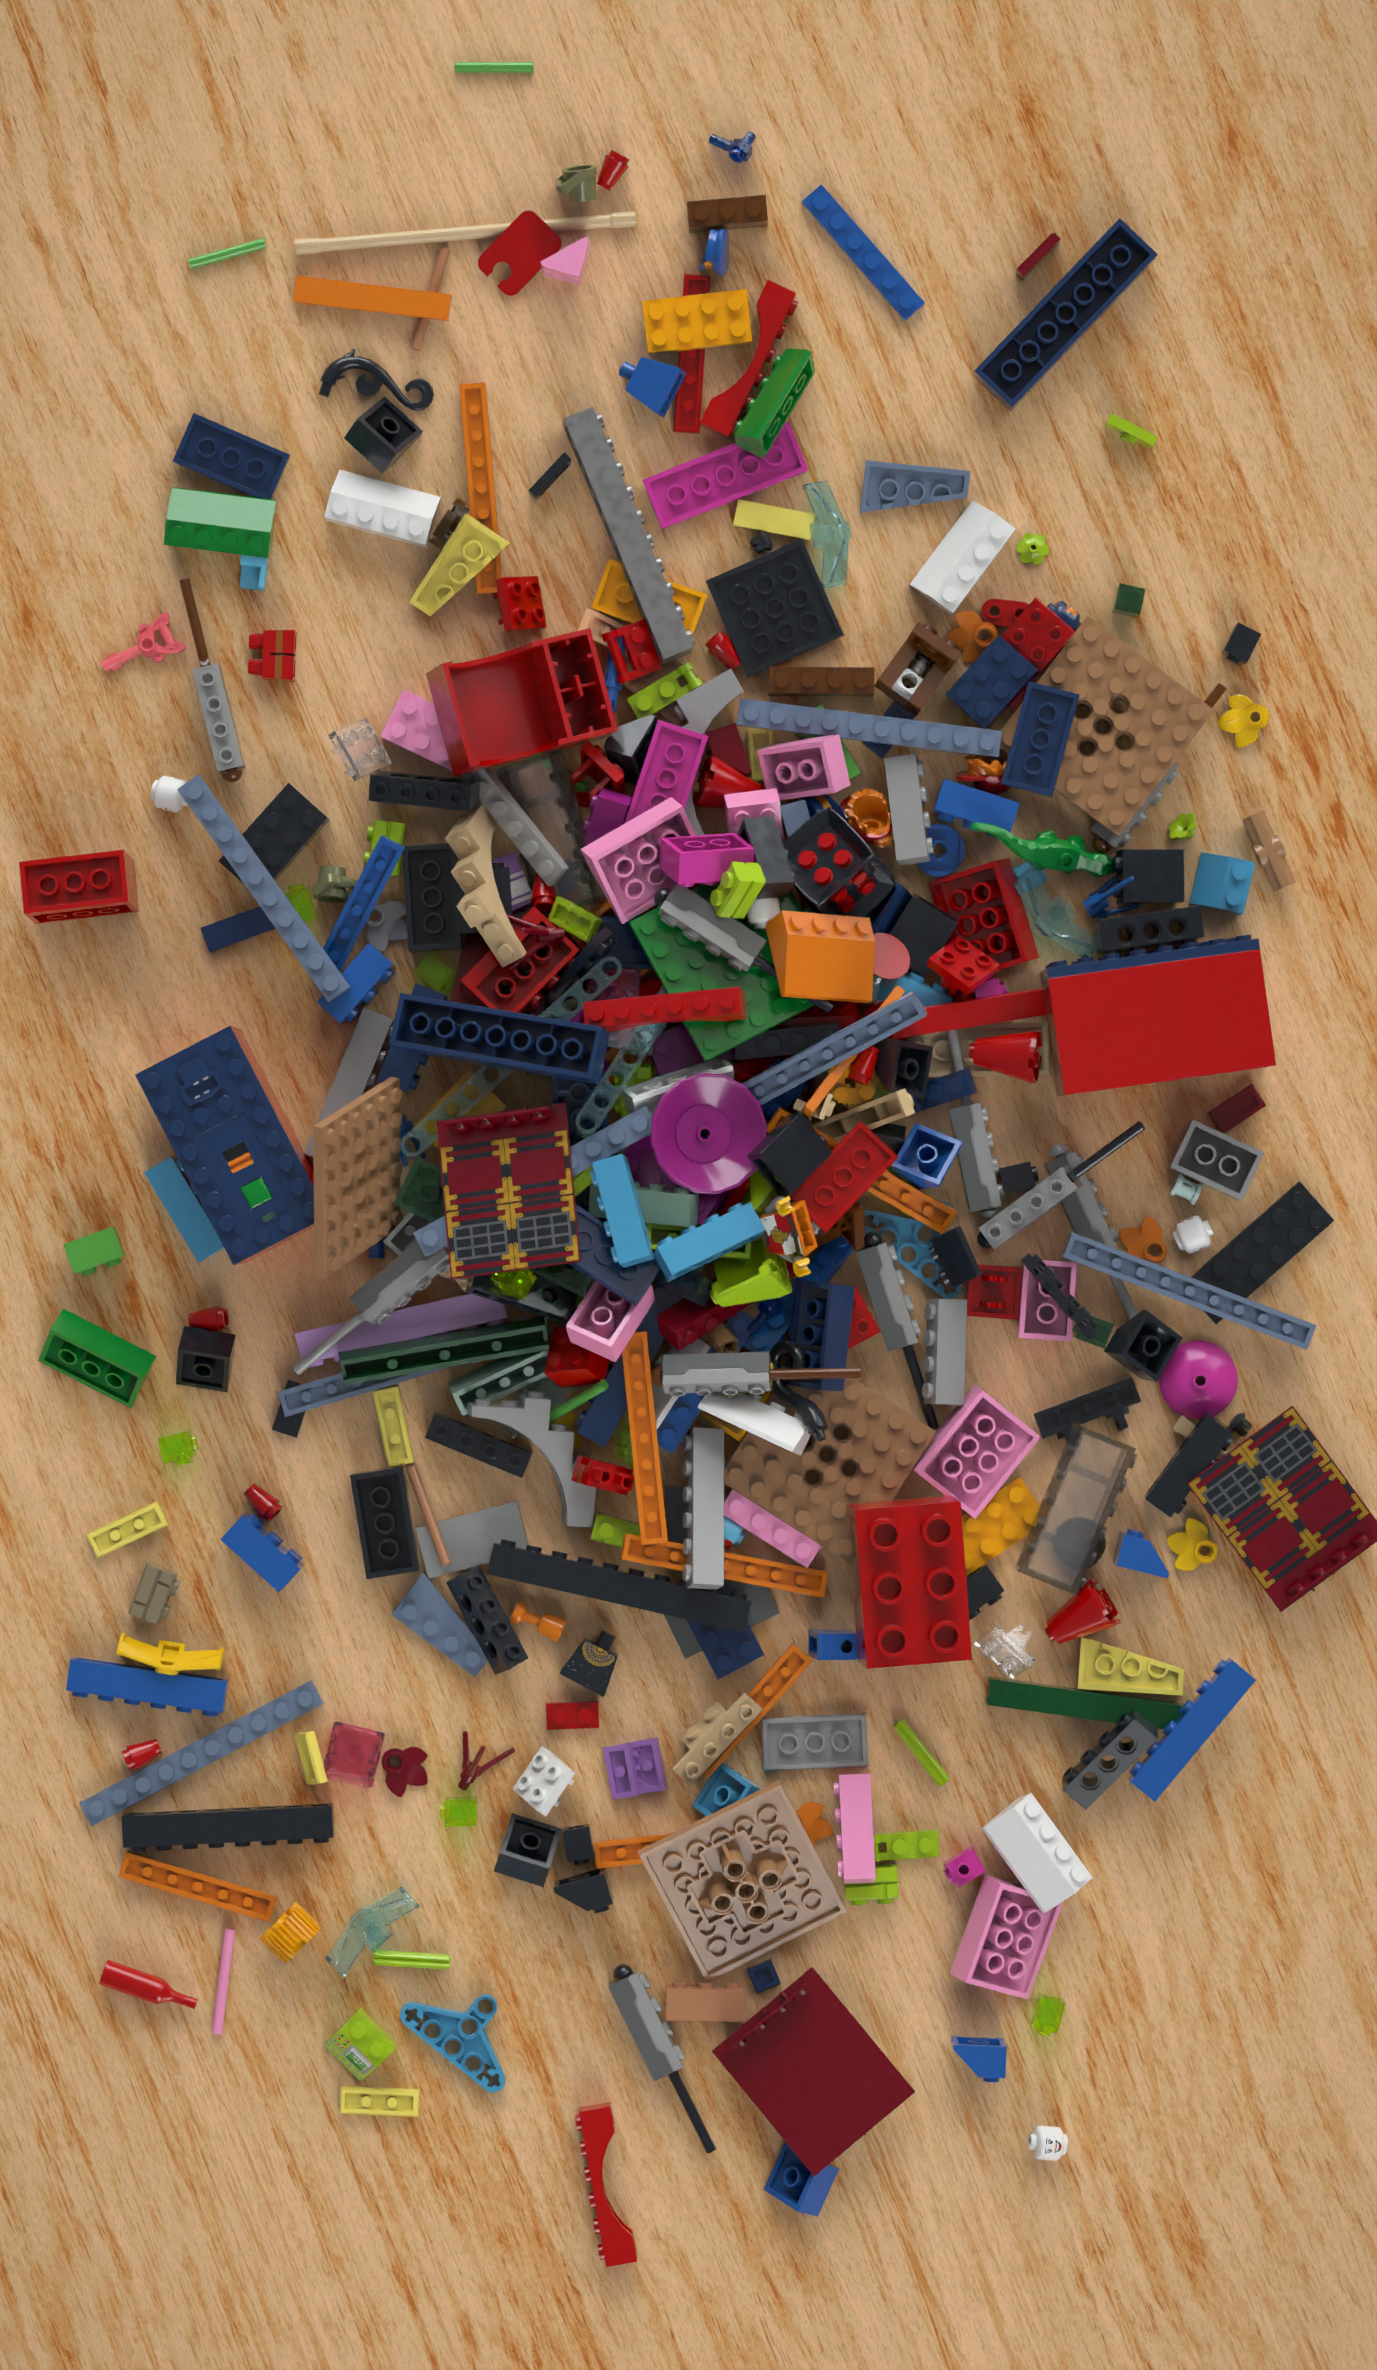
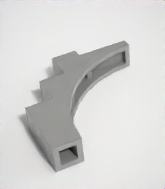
[674,669,744,836]
[467,1391,596,1528]

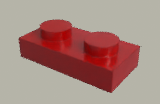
[546,1701,599,1730]

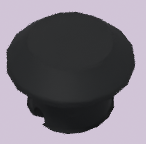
[750,531,773,554]
[1229,1413,1252,1436]

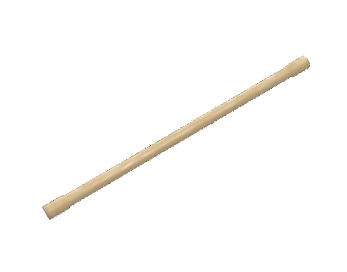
[295,211,636,255]

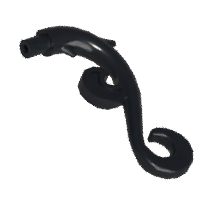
[319,349,434,411]

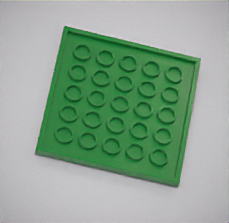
[629,881,815,1062]

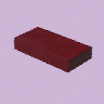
[1016,233,1061,280]
[1207,1084,1266,1134]

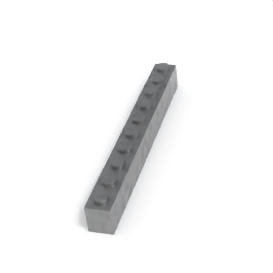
[562,407,695,664]

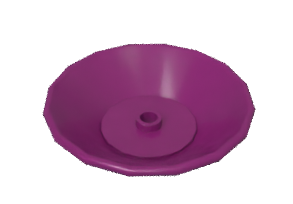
[650,1073,767,1194]

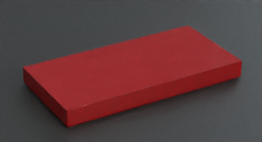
[788,1121,898,1234]

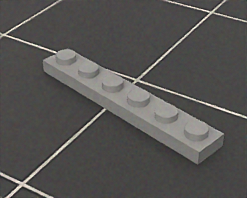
[460,767,569,886]

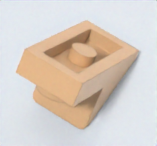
[578,608,624,648]

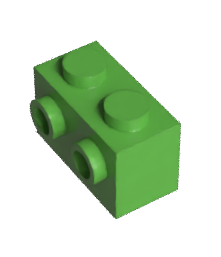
[63,1226,126,1277]

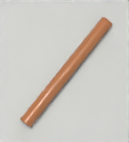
[410,247,450,351]
[406,1465,451,1567]

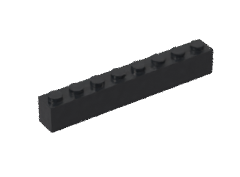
[122,1803,335,1852]

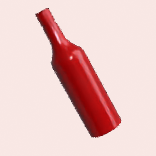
[99,1960,198,2009]

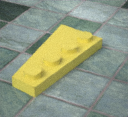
[409,514,510,617]
[1077,1637,1184,1696]

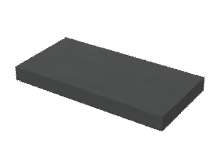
[664,1580,780,1659]

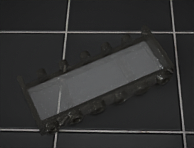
[495,749,607,919]
[1014,1423,1137,1595]

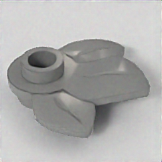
[365,900,408,952]

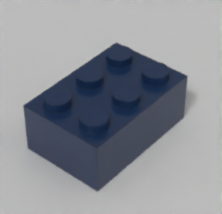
[946,635,1039,729]

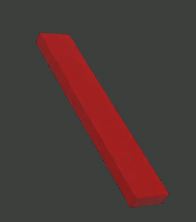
[673,274,710,434]
[891,988,1048,1039]

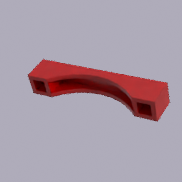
[700,280,799,439]
[583,987,748,1032]
[575,2102,637,2267]

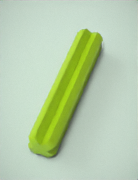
[893,1719,949,1786]
[373,1950,451,1969]

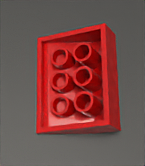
[928,858,1039,971]

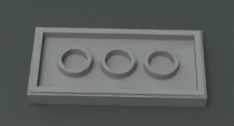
[415,1501,528,1579]
[761,1713,868,1771]

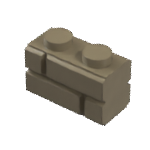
[128,1563,180,1624]

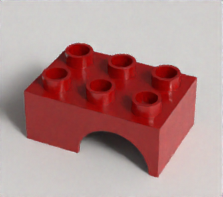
[426,628,618,776]
[847,1496,972,1669]

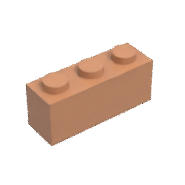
[666,1981,745,2022]

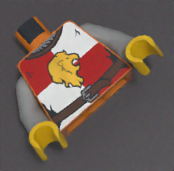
[756,1196,818,1277]

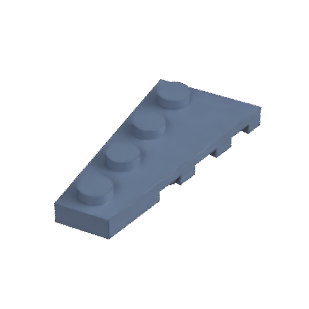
[860,460,970,513]
[392,1572,488,1677]

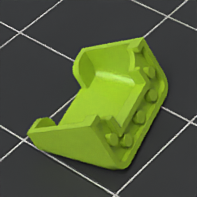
[696,1189,792,1307]

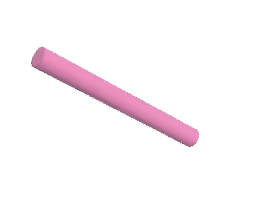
[212,1928,235,2034]

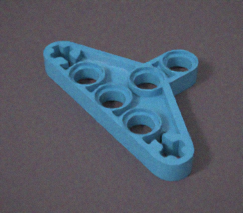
[864,1202,961,1299]
[400,1993,506,2093]

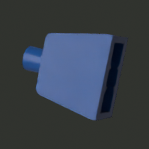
[619,357,687,418]
[808,1629,858,1660]

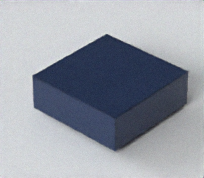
[747,1958,781,1994]

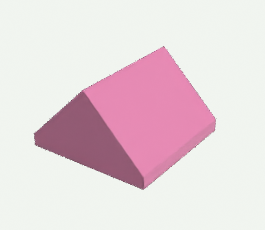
[540,236,590,285]

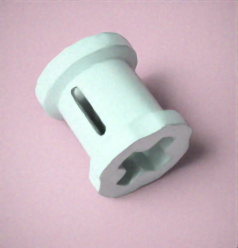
[1170,1173,1204,1205]

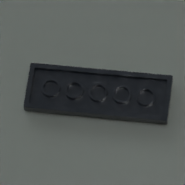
[1190,1181,1334,1325]

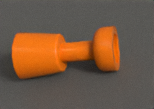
[509,1600,567,1643]

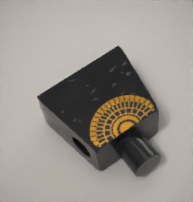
[559,1630,618,1697]

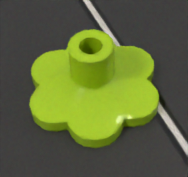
[1016,533,1050,565]
[1168,813,1197,840]

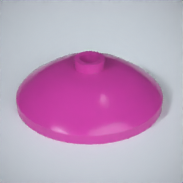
[1159,1340,1238,1419]

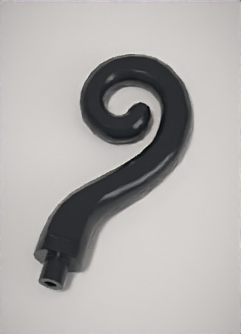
[769,1340,828,1442]

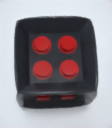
[782,807,896,917]

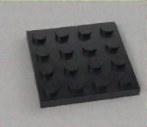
[706,539,844,678]

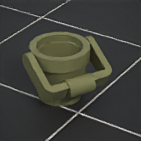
[555,165,597,203]
[311,865,357,904]

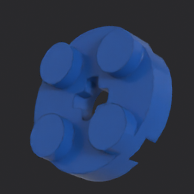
[916,824,965,877]

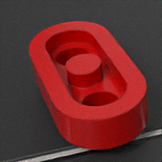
[981,598,1029,628]

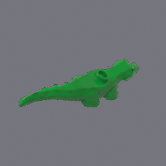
[970,822,1116,878]

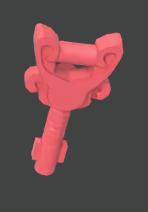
[101,612,185,672]

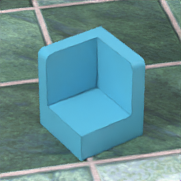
[239,555,269,591]

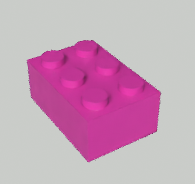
[659,833,755,887]

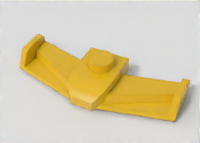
[116,1633,224,1675]

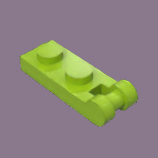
[627,662,703,719]
[873,1829,940,1862]

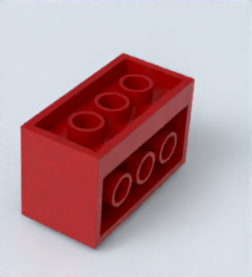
[19,849,139,924]
[459,907,580,1014]

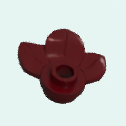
[382,1747,428,1797]

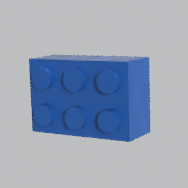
[932,779,1020,839]
[317,943,395,1025]
[220,1513,304,1592]

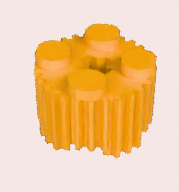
[825,1056,879,1107]
[259,1902,320,1964]

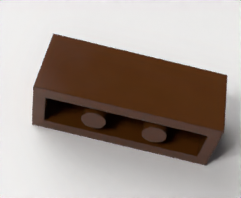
[687,195,768,233]

